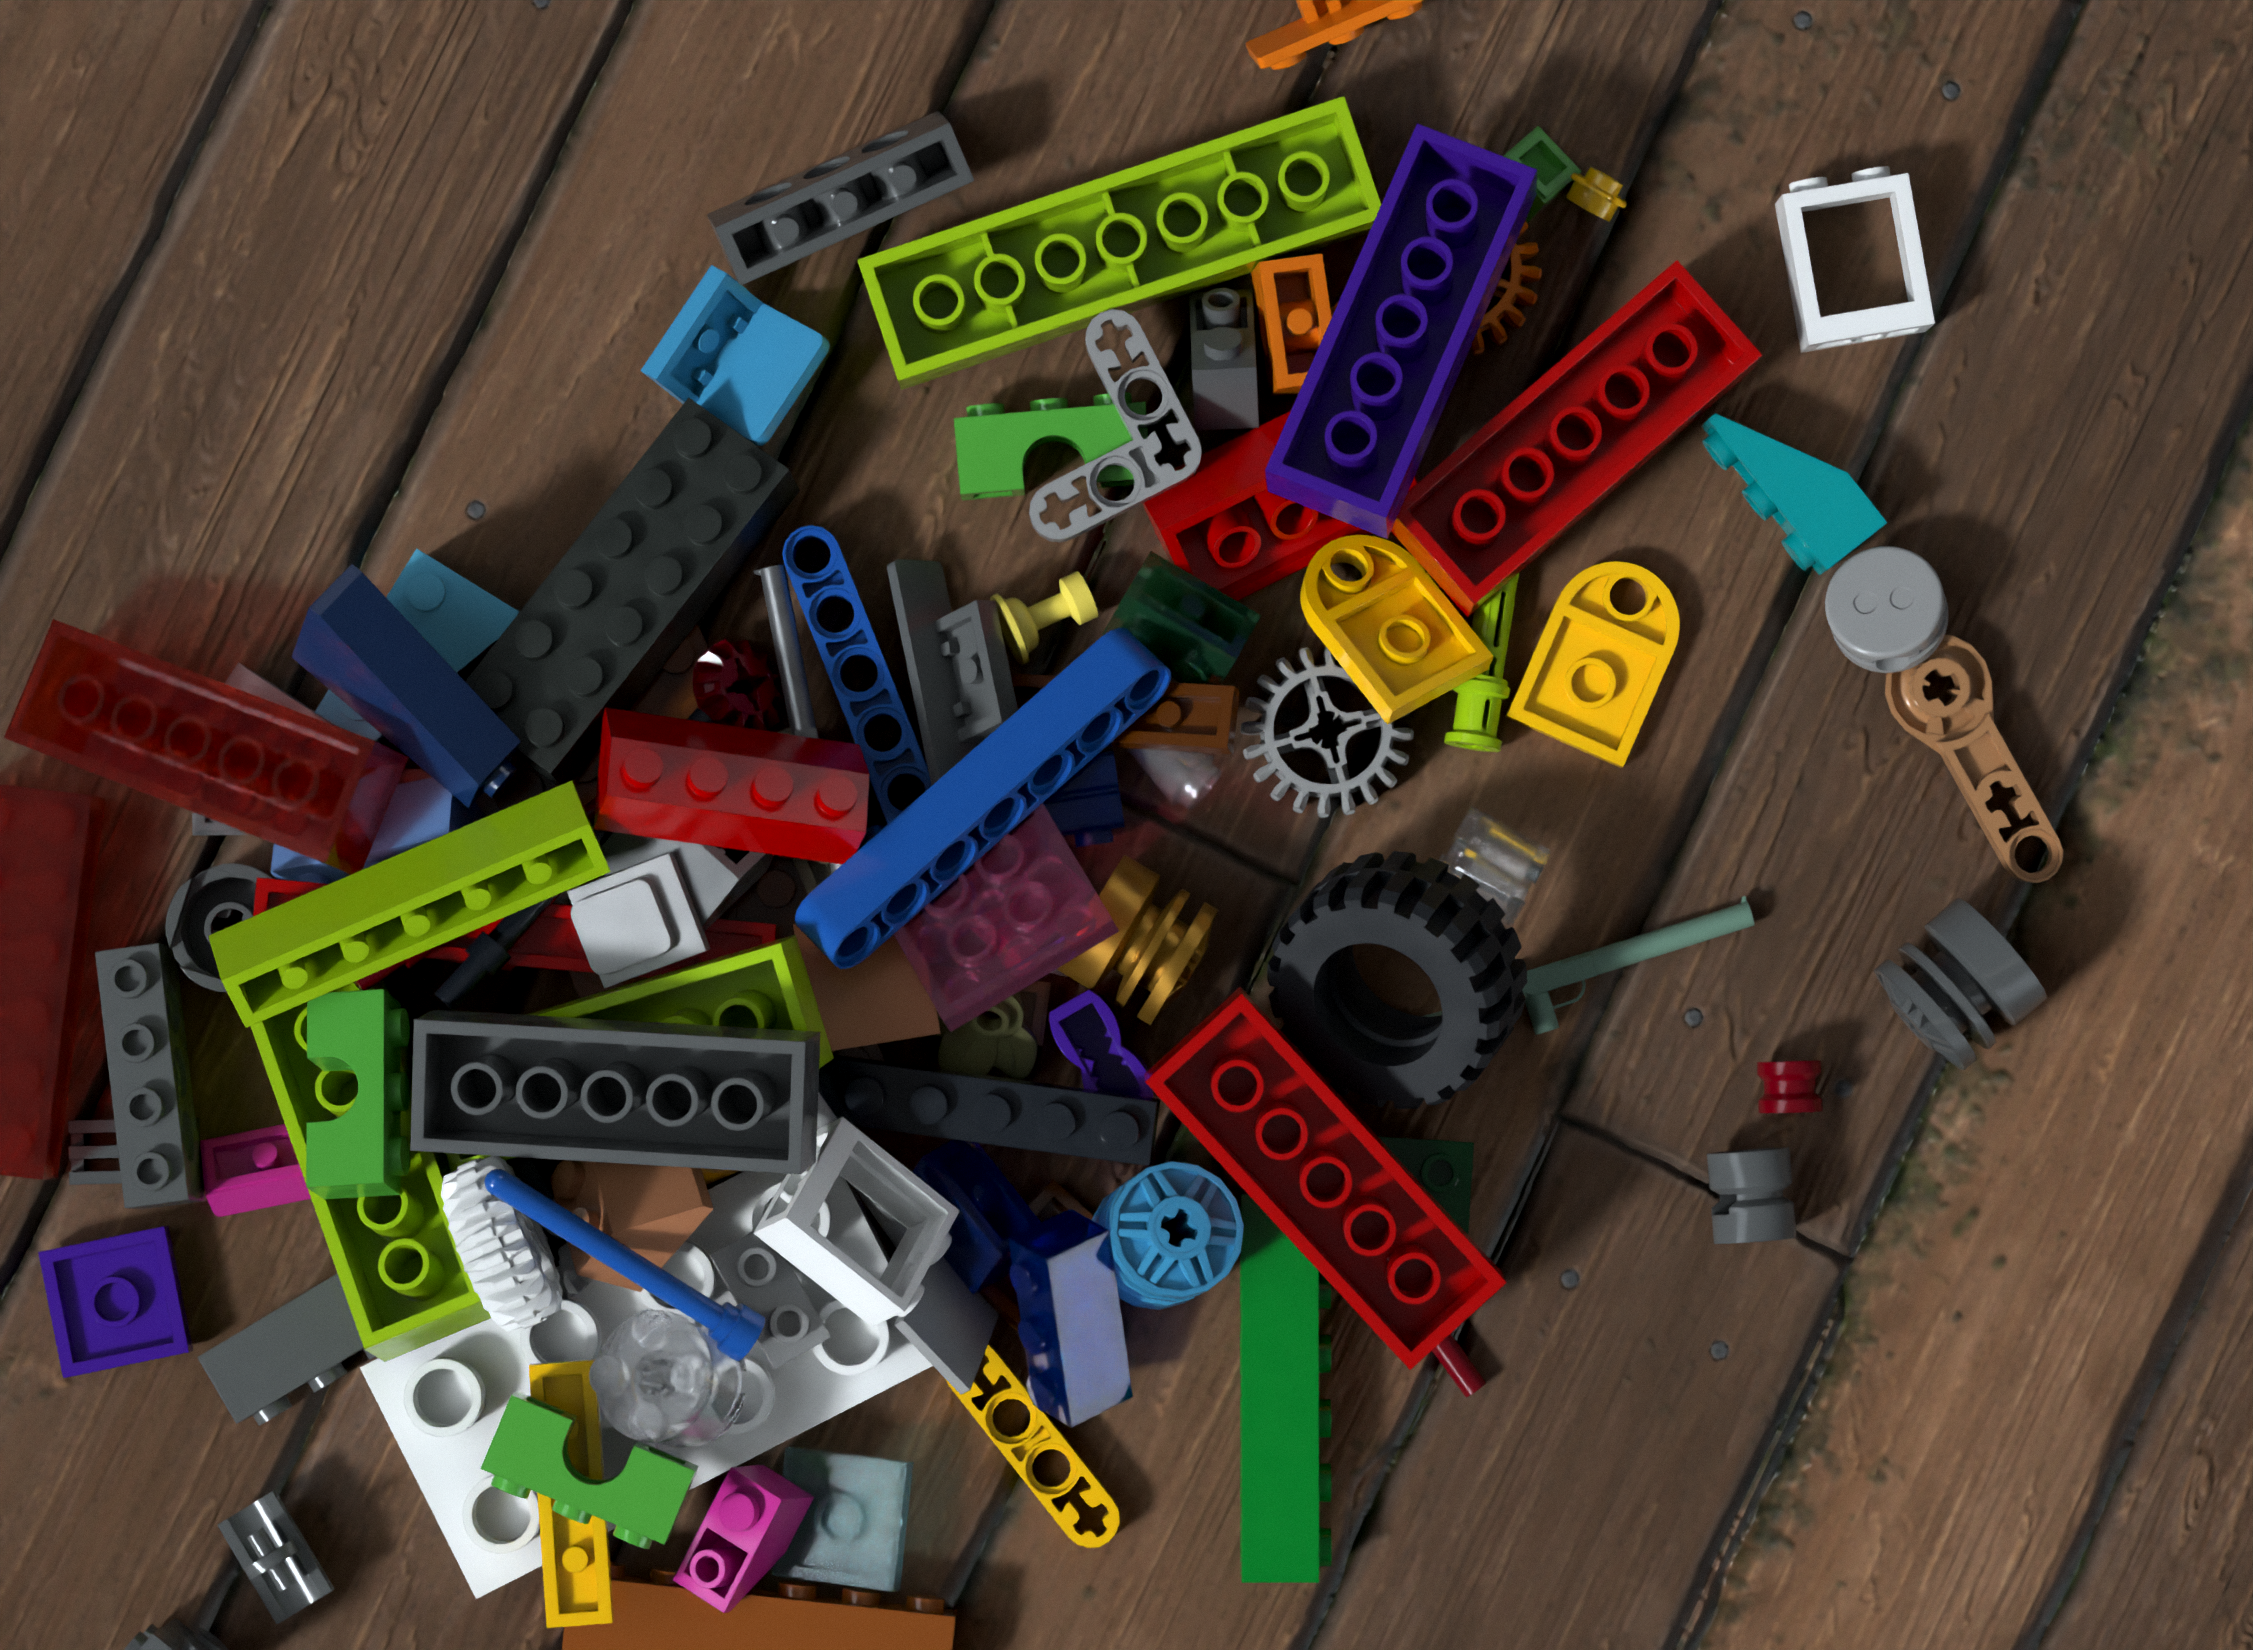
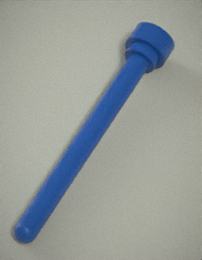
[484,1169,765,1362]

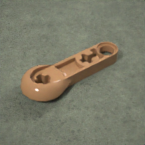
[1885,635,2063,883]

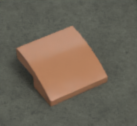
[793,911,941,1051]

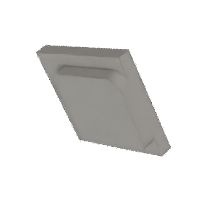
[567,852,711,988]
[894,1255,999,1395]

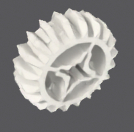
[441,1156,563,1332]

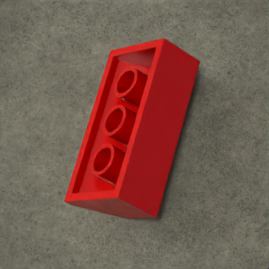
[1142,411,1417,620]
[593,708,870,864]

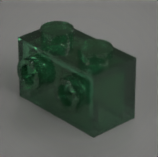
[1102,551,1262,685]

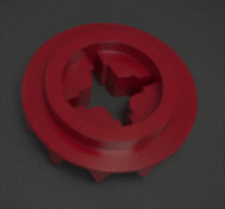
[692,639,785,731]

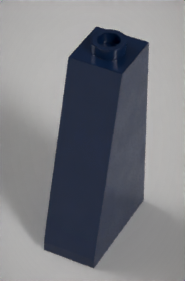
[292,564,521,808]

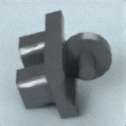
[217,1490,335,1624]

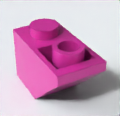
[673,1465,814,1613]

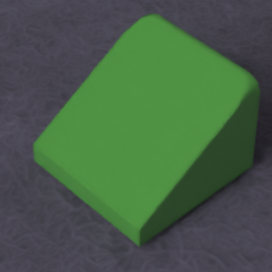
[1503,126,1582,223]

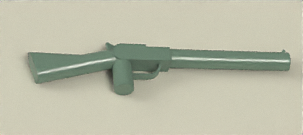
[1421,896,1755,1035]

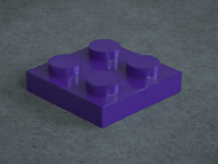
[38,1225,193,1378]

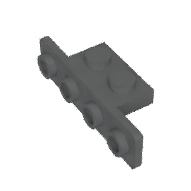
[887,559,1018,786]

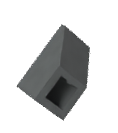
[1189,288,1259,431]

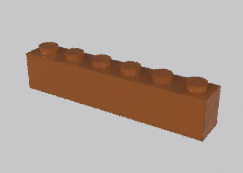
[562,1562,957,1650]

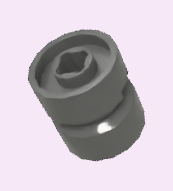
[1707,1147,1796,1244]

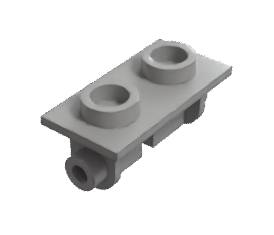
[710,1231,831,1370]

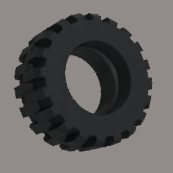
[1267,851,1527,1109]

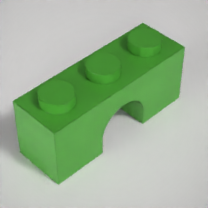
[954,393,1148,501]
[306,989,410,1199]
[481,1391,699,1549]

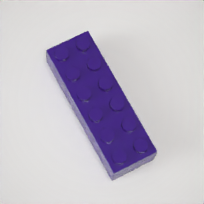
[1265,123,1537,539]

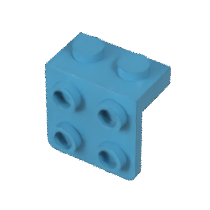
[641,265,830,446]

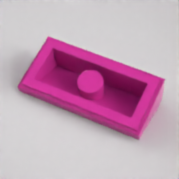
[200,1124,311,1217]

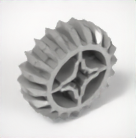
[1240,646,1414,818]

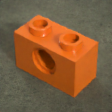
[1251,253,1332,398]

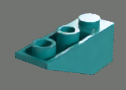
[1701,413,1887,575]

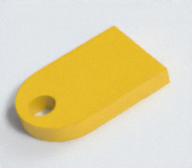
[1300,535,1494,725]
[1505,561,1680,768]

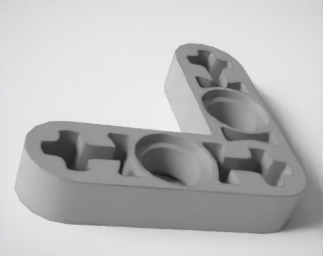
[1029,309,1202,543]

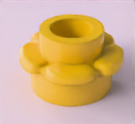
[1566,166,1627,222]

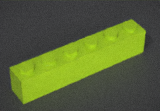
[208,780,611,1028]

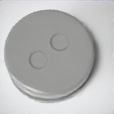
[1825,546,1949,673]

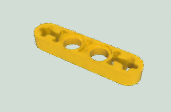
[945,1343,1120,1548]

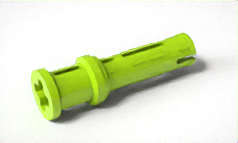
[1444,573,1519,752]

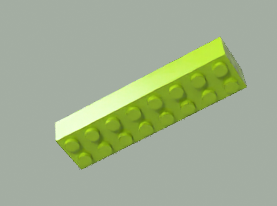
[857,96,1381,390]

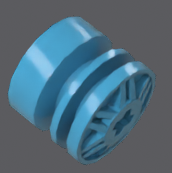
[1088,1161,1244,1310]

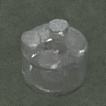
[1438,806,1551,929]
[589,1309,746,1447]

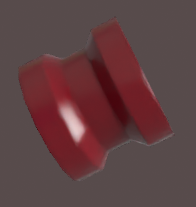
[1757,1060,1823,1113]

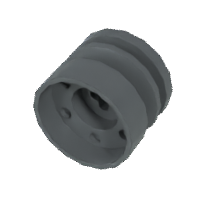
[1874,898,2047,1070]

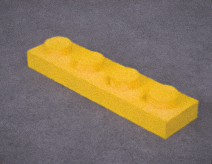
[529,1359,614,1628]

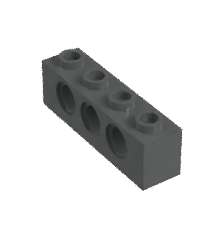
[707,111,974,286]
[95,943,205,1209]

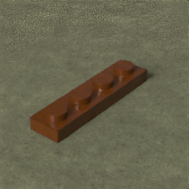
[1010,673,1240,754]

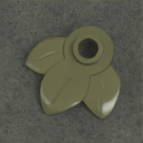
[935,977,1038,1080]

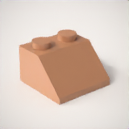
[549,1160,714,1292]

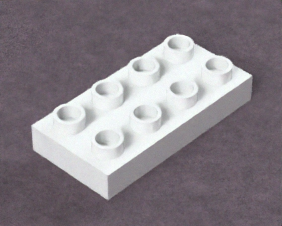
[360,1171,933,1599]

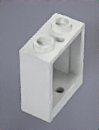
[1775,166,1935,353]
[753,1117,960,1326]

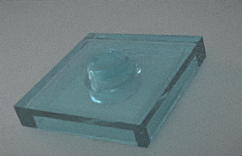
[772,1446,914,1592]

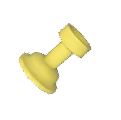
[990,571,1098,665]

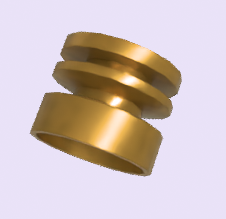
[1057,854,1218,1025]

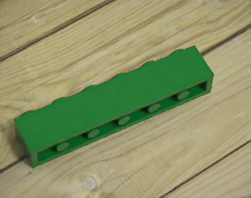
[1240,1192,1332,1583]

